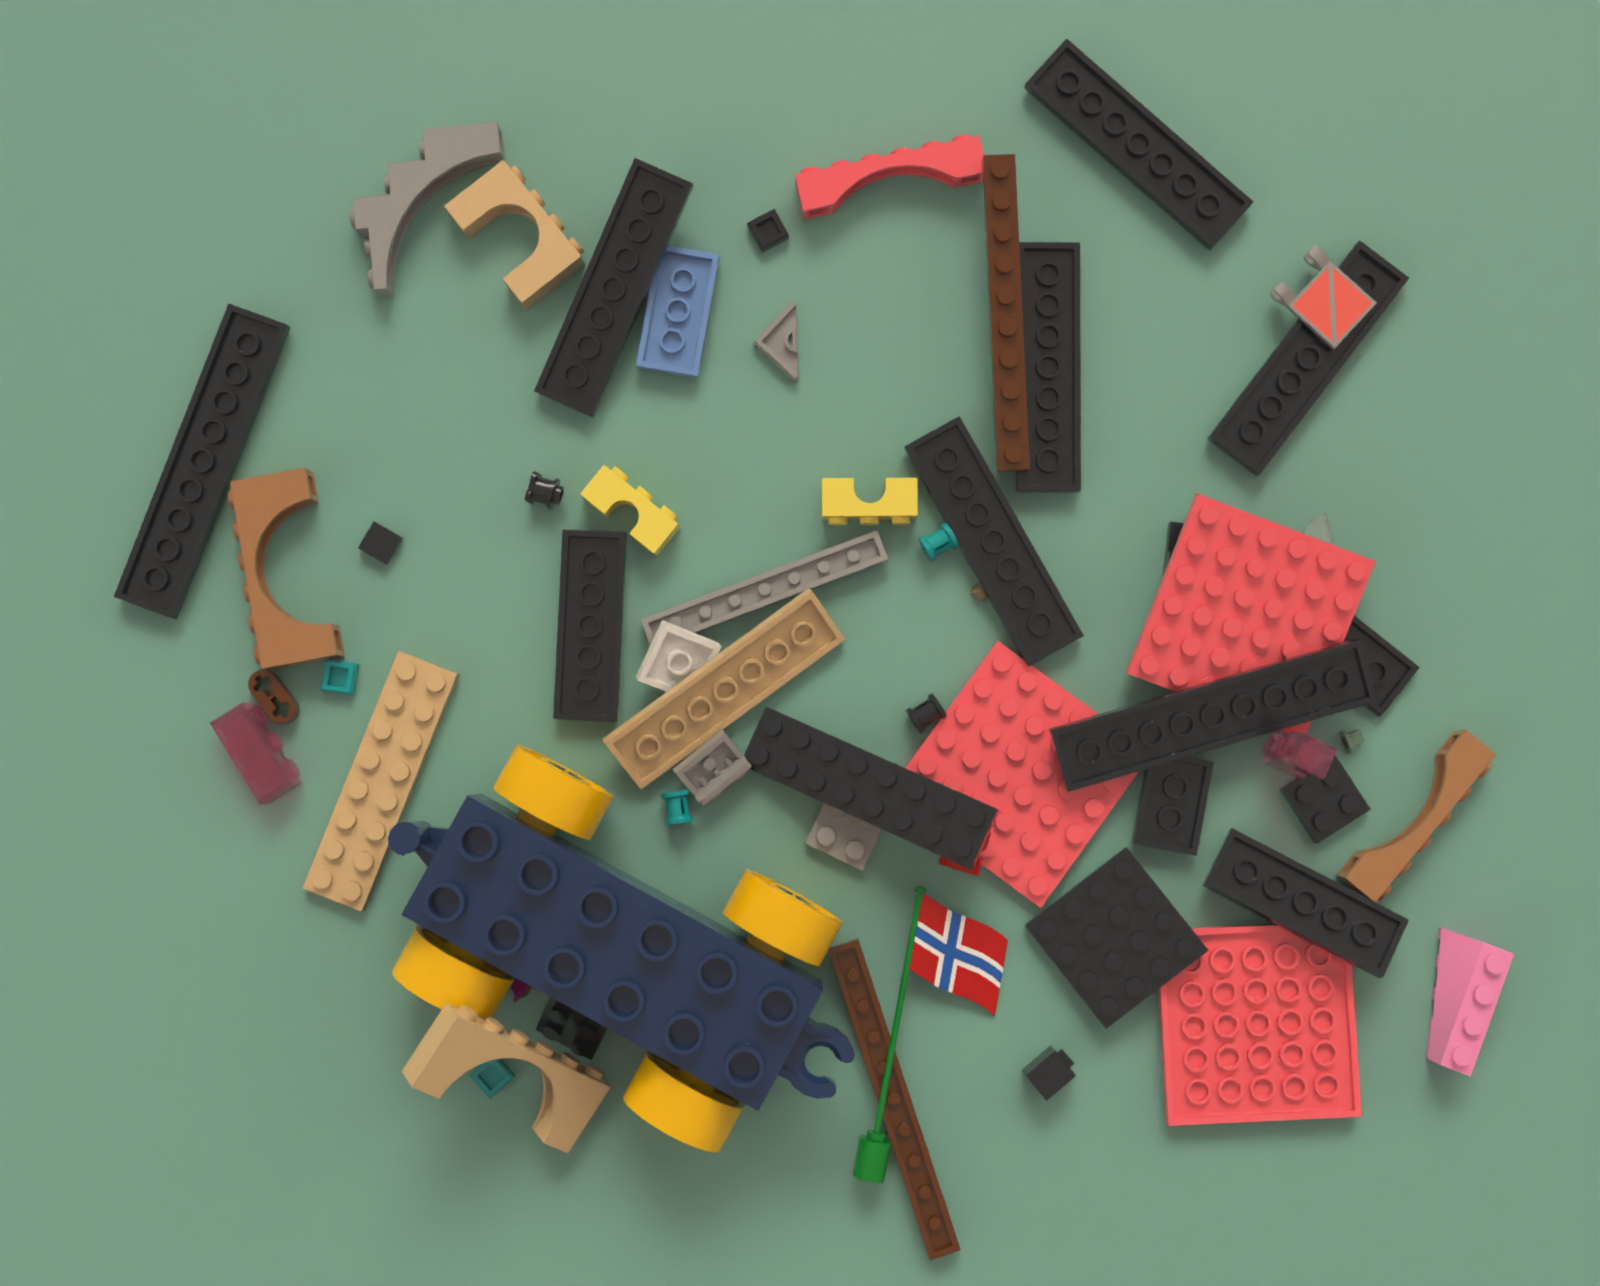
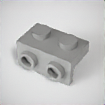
[673,729,751,806]

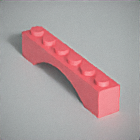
[795,134,984,220]

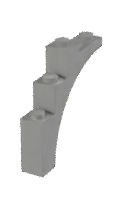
[349,121,505,298]

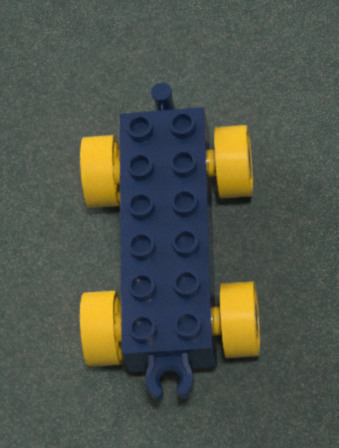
[388,744,855,1153]

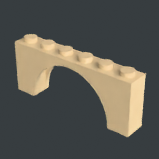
[401,1002,611,1153]

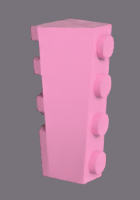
[1426,927,1514,1077]

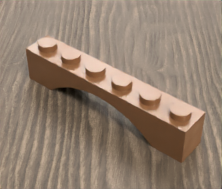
[1336,730,1496,902]

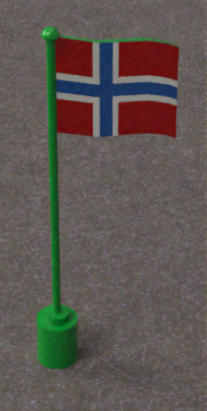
[853,886,1008,1183]

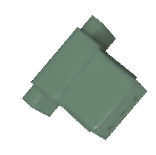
[1339,730,1365,754]

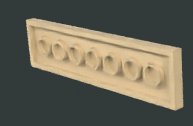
[602,588,846,789]
[303,651,459,912]

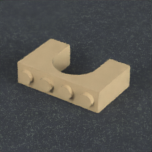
[444,160,585,311]

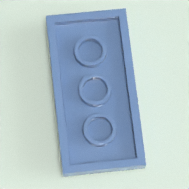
[636,245,720,379]

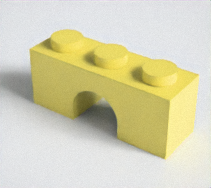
[580,465,680,557]
[822,478,918,526]

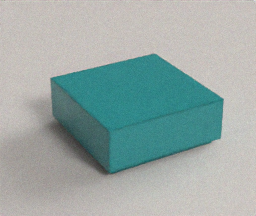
[321,659,359,695]
[469,1059,516,1099]

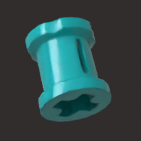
[918,522,959,562]
[661,789,694,825]

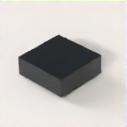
[747,209,789,253]
[358,521,403,565]

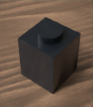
[1022,1045,1076,1101]

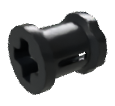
[905,693,947,734]

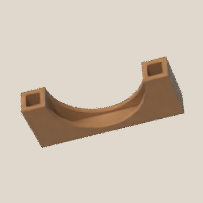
[228,468,345,670]

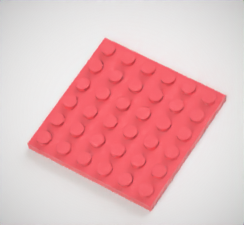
[1125,494,1376,739]
[905,641,1139,908]
[1158,924,1362,1126]

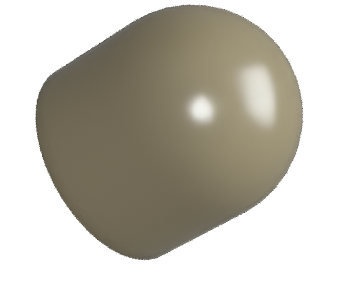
[970,583,988,601]

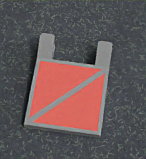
[1270,246,1377,349]

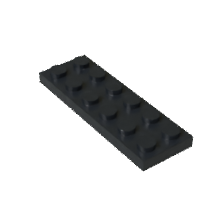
[553,529,627,722]
[1202,828,1409,979]

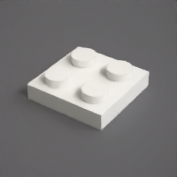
[636,620,722,692]

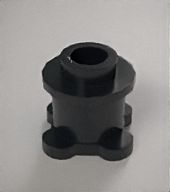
[525,471,564,509]

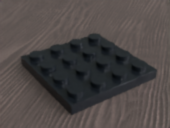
[1025,847,1209,1029]

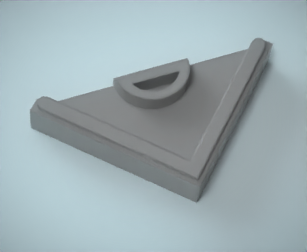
[753,300,798,383]

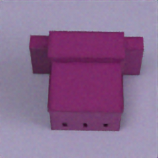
[510,978,533,1002]

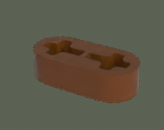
[248,670,300,724]

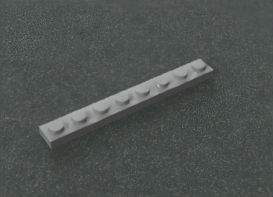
[640,530,888,645]

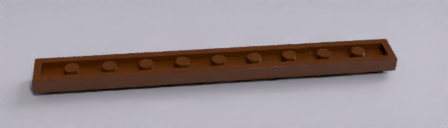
[982,154,1030,472]
[828,938,961,1260]

